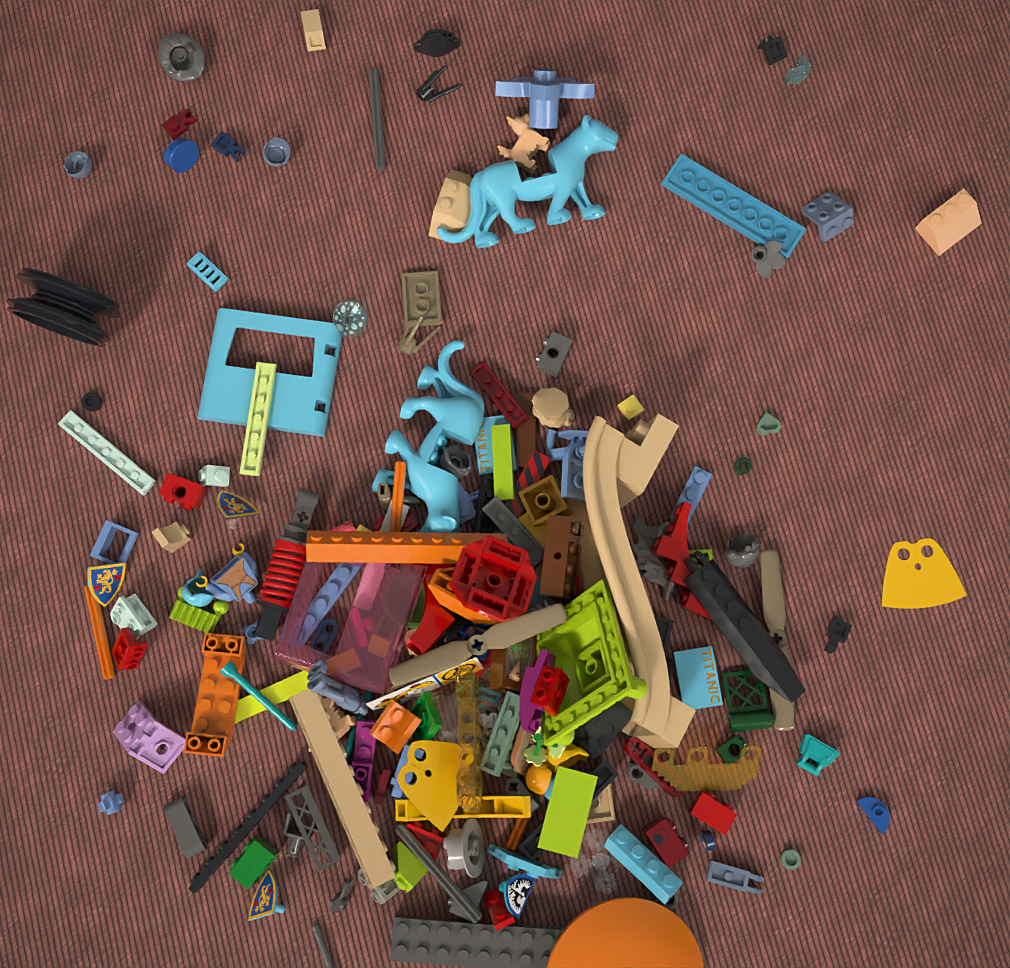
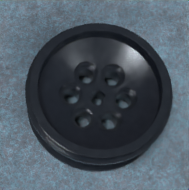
[6,268,120,347]

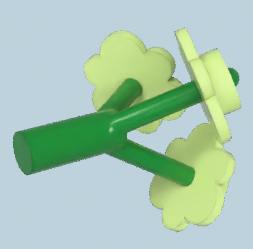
[524,726,566,766]

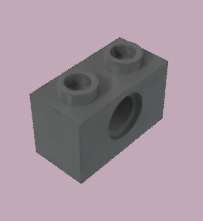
[535,331,573,378]

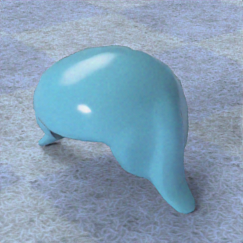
[181,569,214,607]

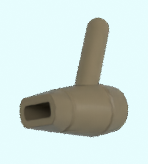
[378,482,420,510]

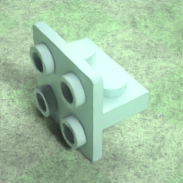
[110,594,157,641]

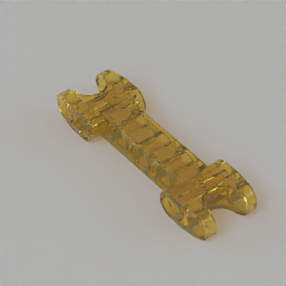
[455,666,483,813]

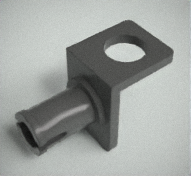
[282,810,313,857]

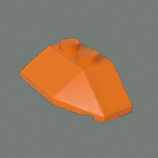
[428,567,500,625]

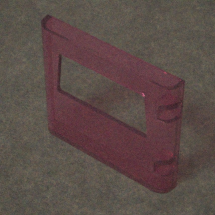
[274,559,428,696]

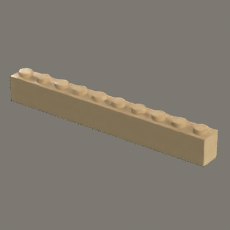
[289,689,396,888]

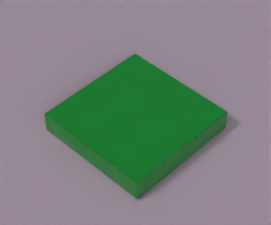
[410,691,443,741]

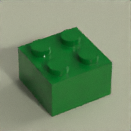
[229,836,281,890]

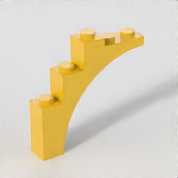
[395,794,531,821]

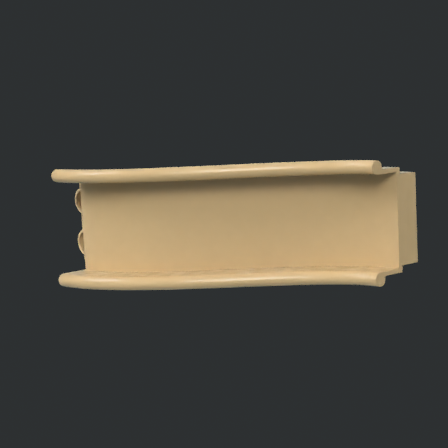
[561,413,696,748]

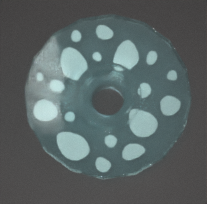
[333,300,367,338]

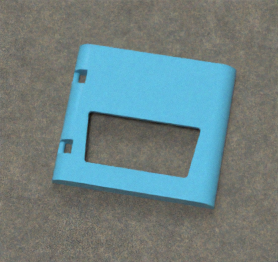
[197,308,343,437]

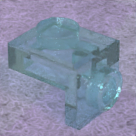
[784,55,811,85]

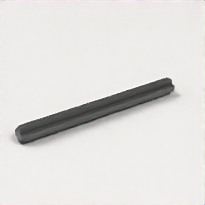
[369,68,386,171]
[395,823,482,923]

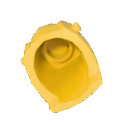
[544,743,589,773]

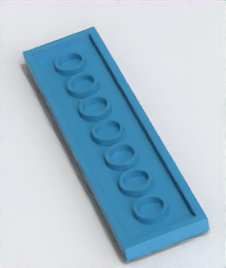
[661,154,806,261]

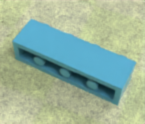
[604,824,683,904]

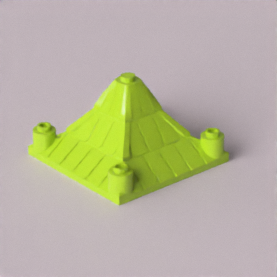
[535,579,647,746]

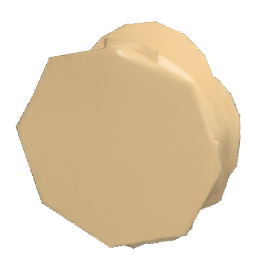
[532,387,575,428]

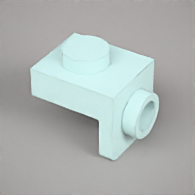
[198,465,230,487]

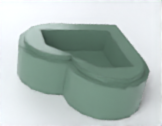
[756,412,781,436]

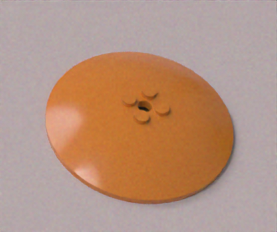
[546,897,704,968]

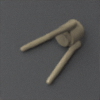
[398,315,441,355]

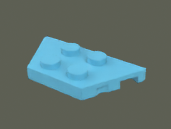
[487,844,562,879]

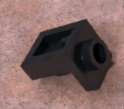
[757,35,787,65]

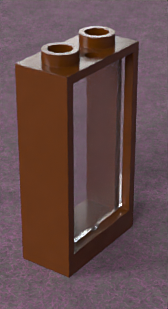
[489,622,537,695]

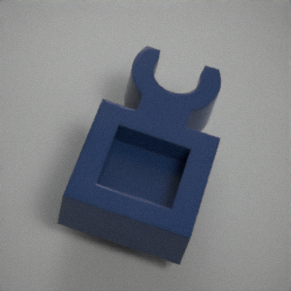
[210,131,245,162]

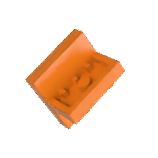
[369,700,422,754]

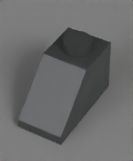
[447,878,488,922]

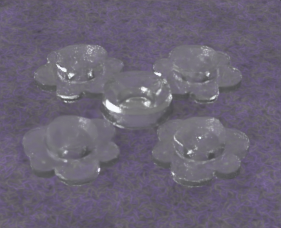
[569,828,625,894]

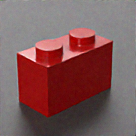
[688,791,738,835]

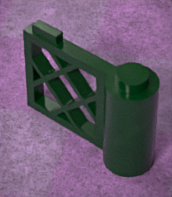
[721,670,775,733]

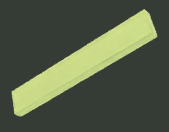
[240,362,277,476]

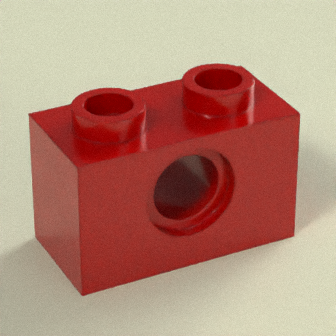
[158,472,207,511]

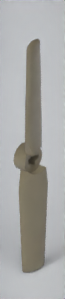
[760,549,795,731]
[389,603,567,686]

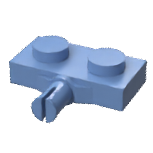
[458,482,479,525]

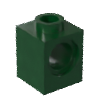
[714,735,749,766]

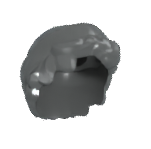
[440,445,472,478]
[725,534,760,568]

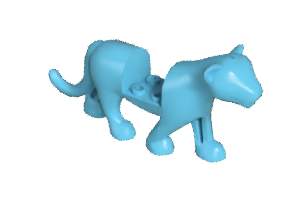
[437,115,618,248]
[372,340,485,533]

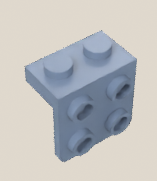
[801,192,854,242]

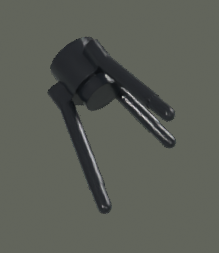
[415,65,461,103]

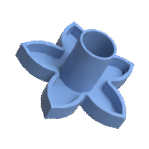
[495,69,595,129]

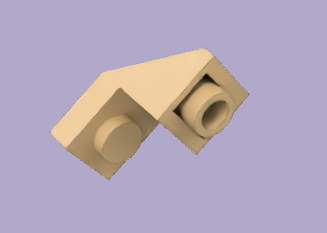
[300,9,326,51]

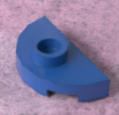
[855,797,890,834]

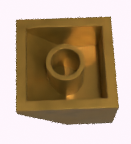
[518,475,574,527]

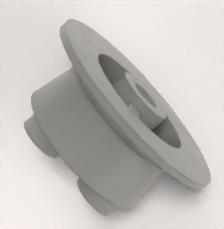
[443,818,485,878]

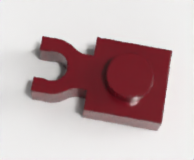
[161,109,197,141]
[373,768,393,805]

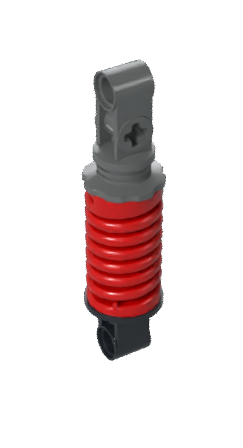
[254,488,319,641]

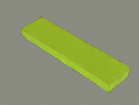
[491,424,515,501]

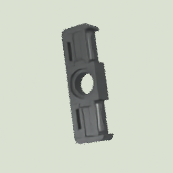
[479,706,498,754]

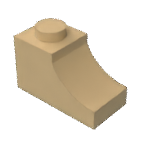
[152,521,191,553]

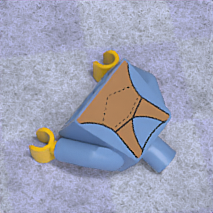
[196,543,258,604]

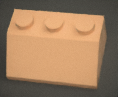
[915,189,981,256]

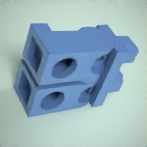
[390,743,426,799]

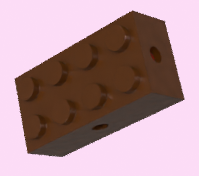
[539,515,584,600]

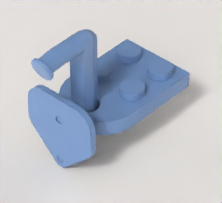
[546,429,589,503]

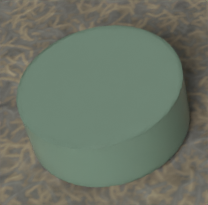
[779,848,801,870]

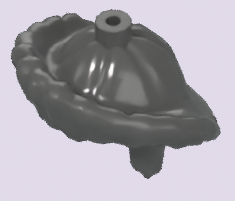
[157,32,205,82]

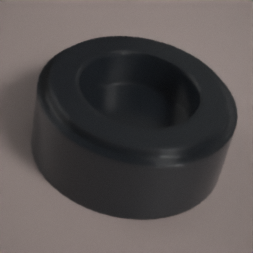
[82,392,102,412]

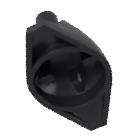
[414,29,461,57]

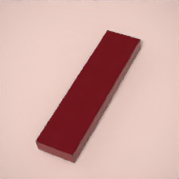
[469,361,529,429]

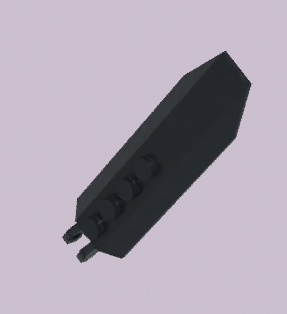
[683,551,806,703]

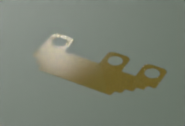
[652,746,761,791]

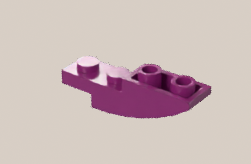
[519,649,556,736]
[352,719,377,803]

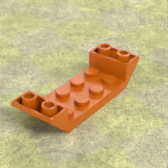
[183,633,245,757]

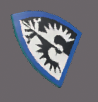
[499,874,536,918]

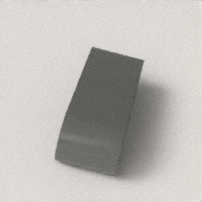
[164,796,207,859]

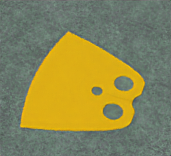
[882,538,967,609]
[397,740,475,832]

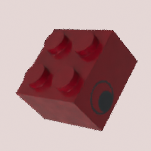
[641,816,689,868]

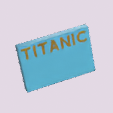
[475,415,517,476]
[673,646,723,709]

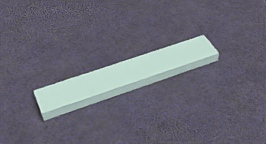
[58,410,157,496]

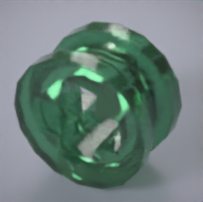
[733,457,752,476]

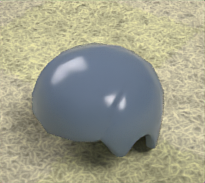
[263,137,291,167]
[63,151,92,179]

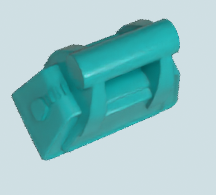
[796,733,840,777]

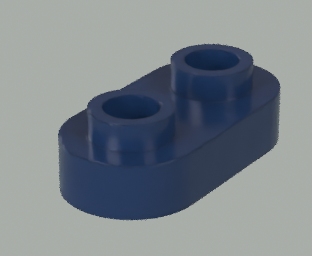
[310,619,339,656]

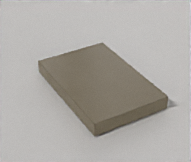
[401,270,442,327]

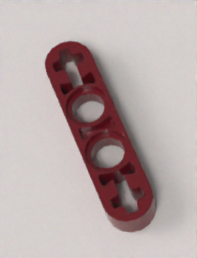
[623,737,686,797]

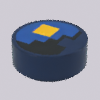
[700,829,715,851]

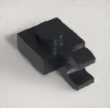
[824,617,852,654]

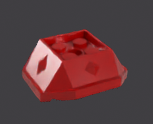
[449,535,537,623]

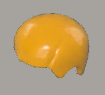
[526,762,552,795]

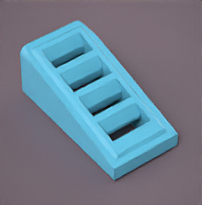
[187,252,229,292]

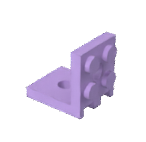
[113,700,186,774]

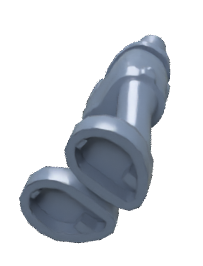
[307,659,368,716]

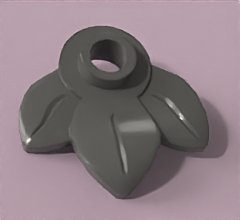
[751,241,786,278]
[626,750,663,789]
[330,877,354,913]

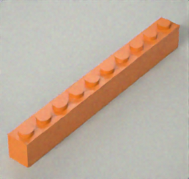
[306,530,507,564]

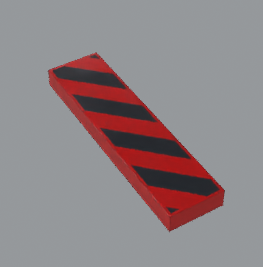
[505,450,551,519]

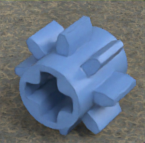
[97,790,125,816]

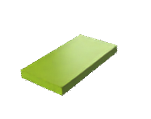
[538,766,598,859]

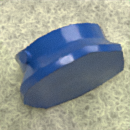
[163,138,199,173]

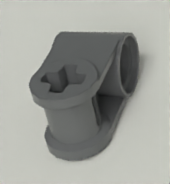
[505,777,541,813]

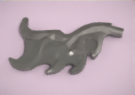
[630,515,674,601]

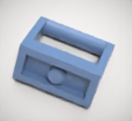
[90,520,139,564]

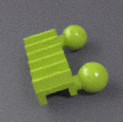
[169,585,229,634]

